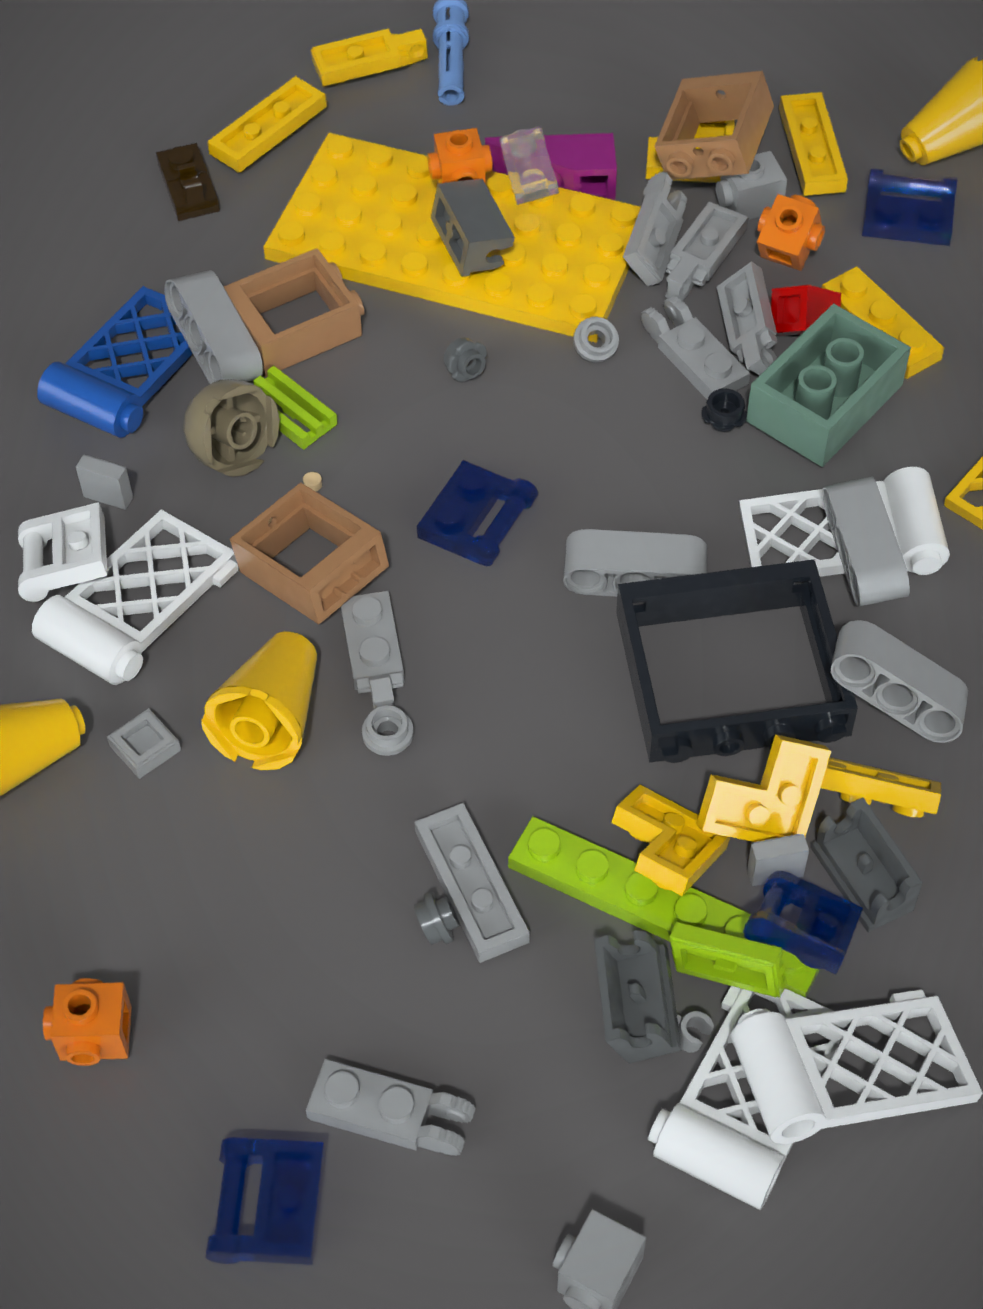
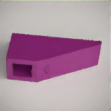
[485,133,617,200]

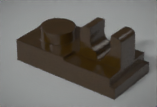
[156,143,220,221]

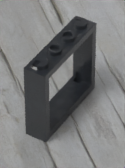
[616,559,858,763]

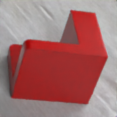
[771,285,841,336]

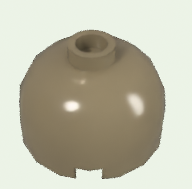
[183,379,280,477]

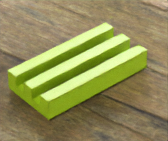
[253,366,337,450]
[669,922,787,998]

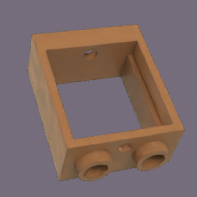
[655,71,774,180]
[224,248,364,377]
[230,482,389,625]

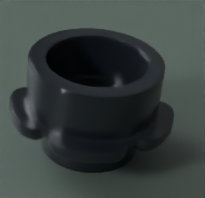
[701,388,747,432]

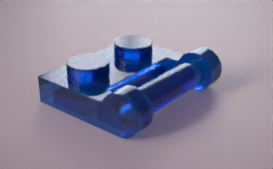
[862,168,957,246]
[417,460,539,566]
[743,871,863,975]
[205,1137,326,1265]

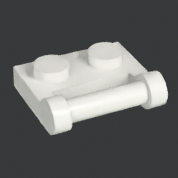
[18,502,107,602]

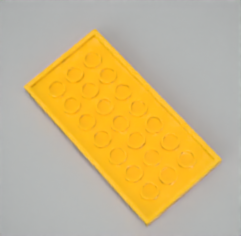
[263,133,641,343]

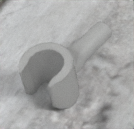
[677,1011,714,1053]

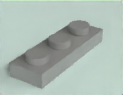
[414,803,530,963]

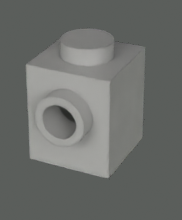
[716,151,787,220]
[553,1209,646,1309]

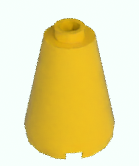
[899,56,983,165]
[201,631,317,770]
[0,698,86,797]

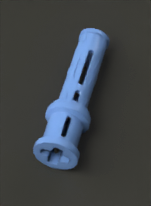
[433,0,469,106]

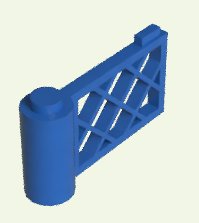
[37,286,193,438]

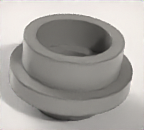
[573,317,619,363]
[362,705,414,756]

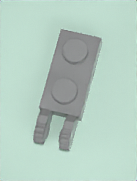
[623,171,688,287]
[640,295,750,399]
[306,1059,476,1156]

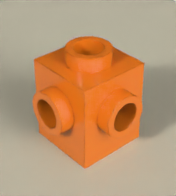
[427,128,492,184]
[757,194,825,271]
[43,978,132,1066]

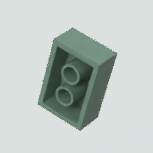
[746,303,911,467]

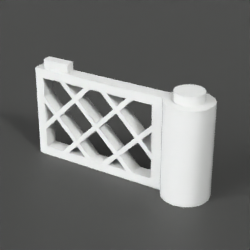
[739,467,950,584]
[32,509,238,685]
[648,986,848,1210]
[731,989,983,1144]

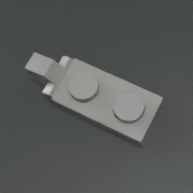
[665,202,749,301]
[717,261,777,376]
[340,591,405,709]

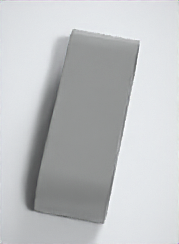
[164,270,263,384]
[823,476,910,607]
[563,529,708,597]
[831,620,968,743]

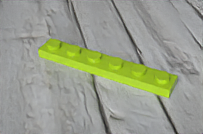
[508,816,828,998]

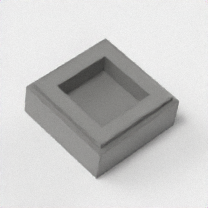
[76,455,133,510]
[107,708,181,779]
[747,834,809,886]

